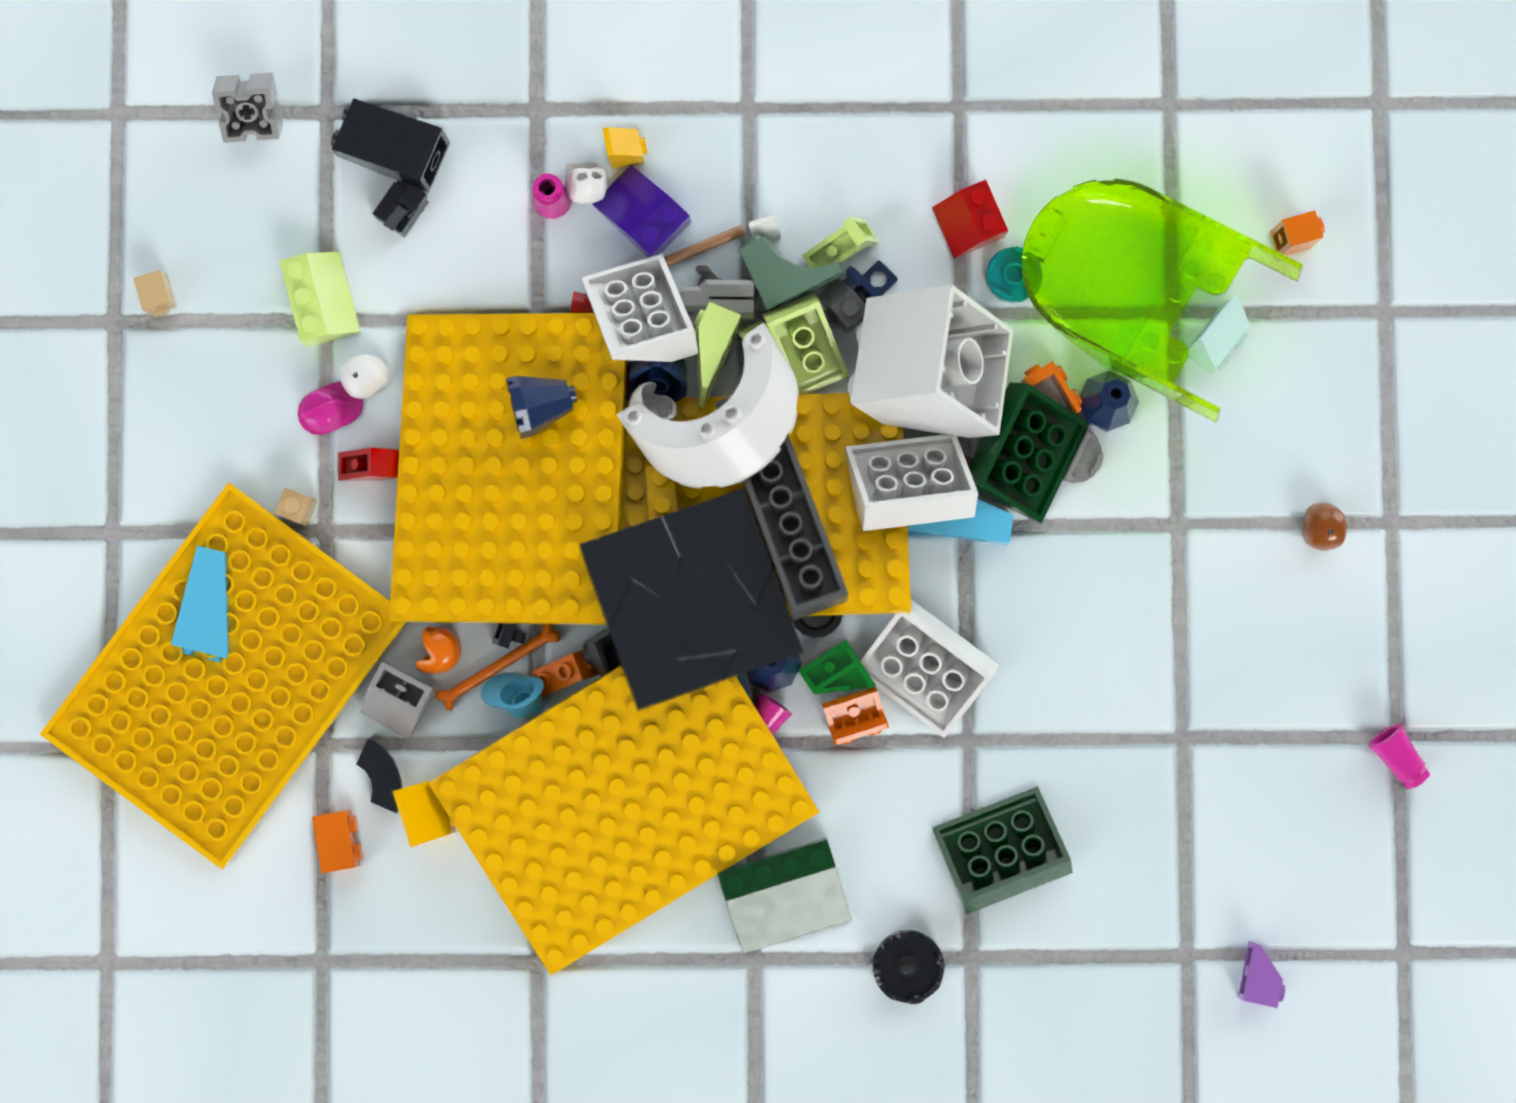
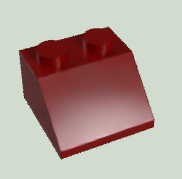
[932,179,1008,259]

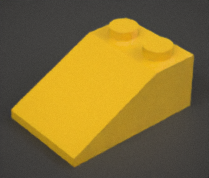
[393,779,456,848]

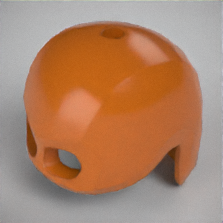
[415,626,462,674]

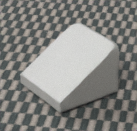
[748,214,781,242]

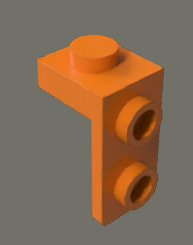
[1021,361,1082,414]
[531,650,600,697]

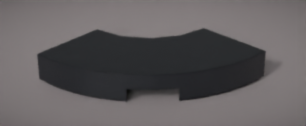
[356,738,403,813]

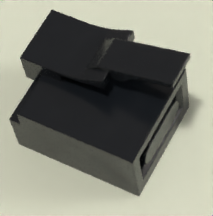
[372,180,429,238]

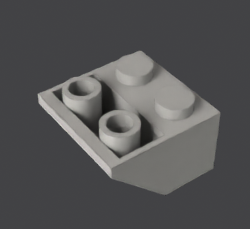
[360,662,437,739]

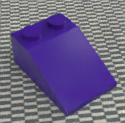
[592,165,691,258]

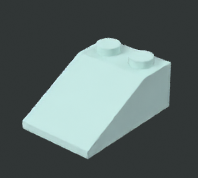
[1184,294,1250,373]

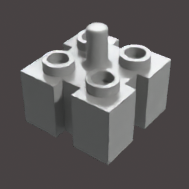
[212,72,283,143]

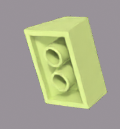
[279,252,361,347]

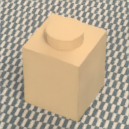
[133,270,177,316]
[274,487,318,526]

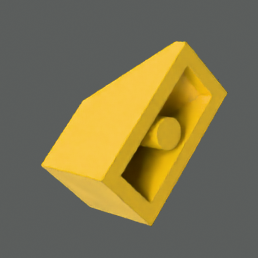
[602,127,648,169]

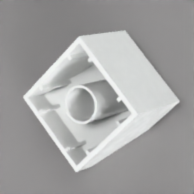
[848,284,1013,438]

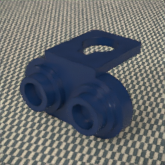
[843,260,898,305]

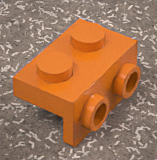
[822,687,889,745]

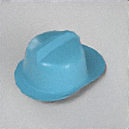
[481,673,544,718]

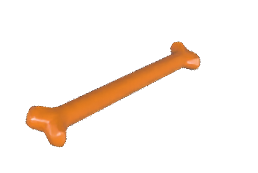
[436,624,561,711]

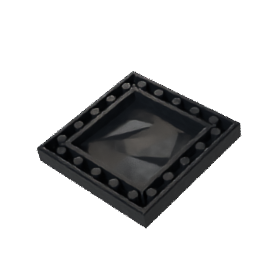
[579,488,804,712]

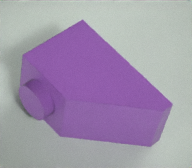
[1238,941,1285,1008]

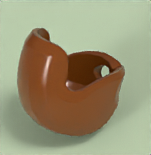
[1303,502,1347,551]

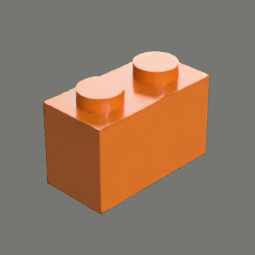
[1270,210,1325,258]
[312,809,363,874]

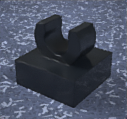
[492,623,527,649]

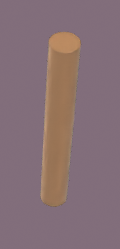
[664,225,745,267]

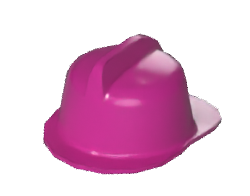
[297,381,364,435]

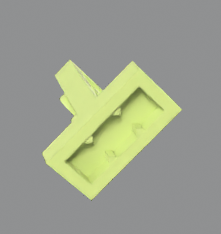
[802,216,879,267]

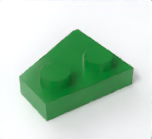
[798,640,876,694]

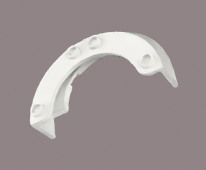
[617,323,799,489]

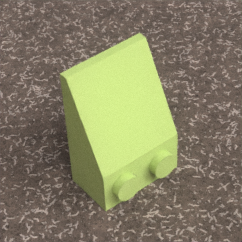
[762,292,849,394]
[694,302,741,408]

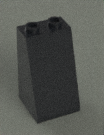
[331,98,450,193]

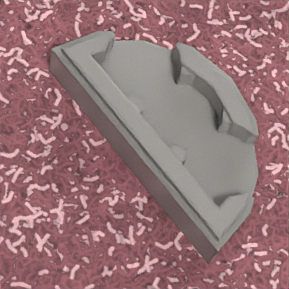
[1062,429,1103,484]

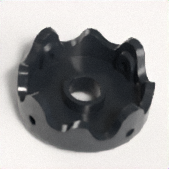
[872,930,945,1004]

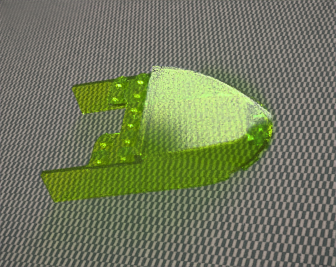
[1022,179,1303,423]

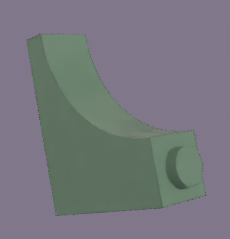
[739,235,848,311]

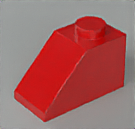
[338,447,399,481]

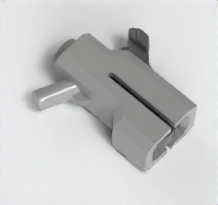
[679,265,754,329]

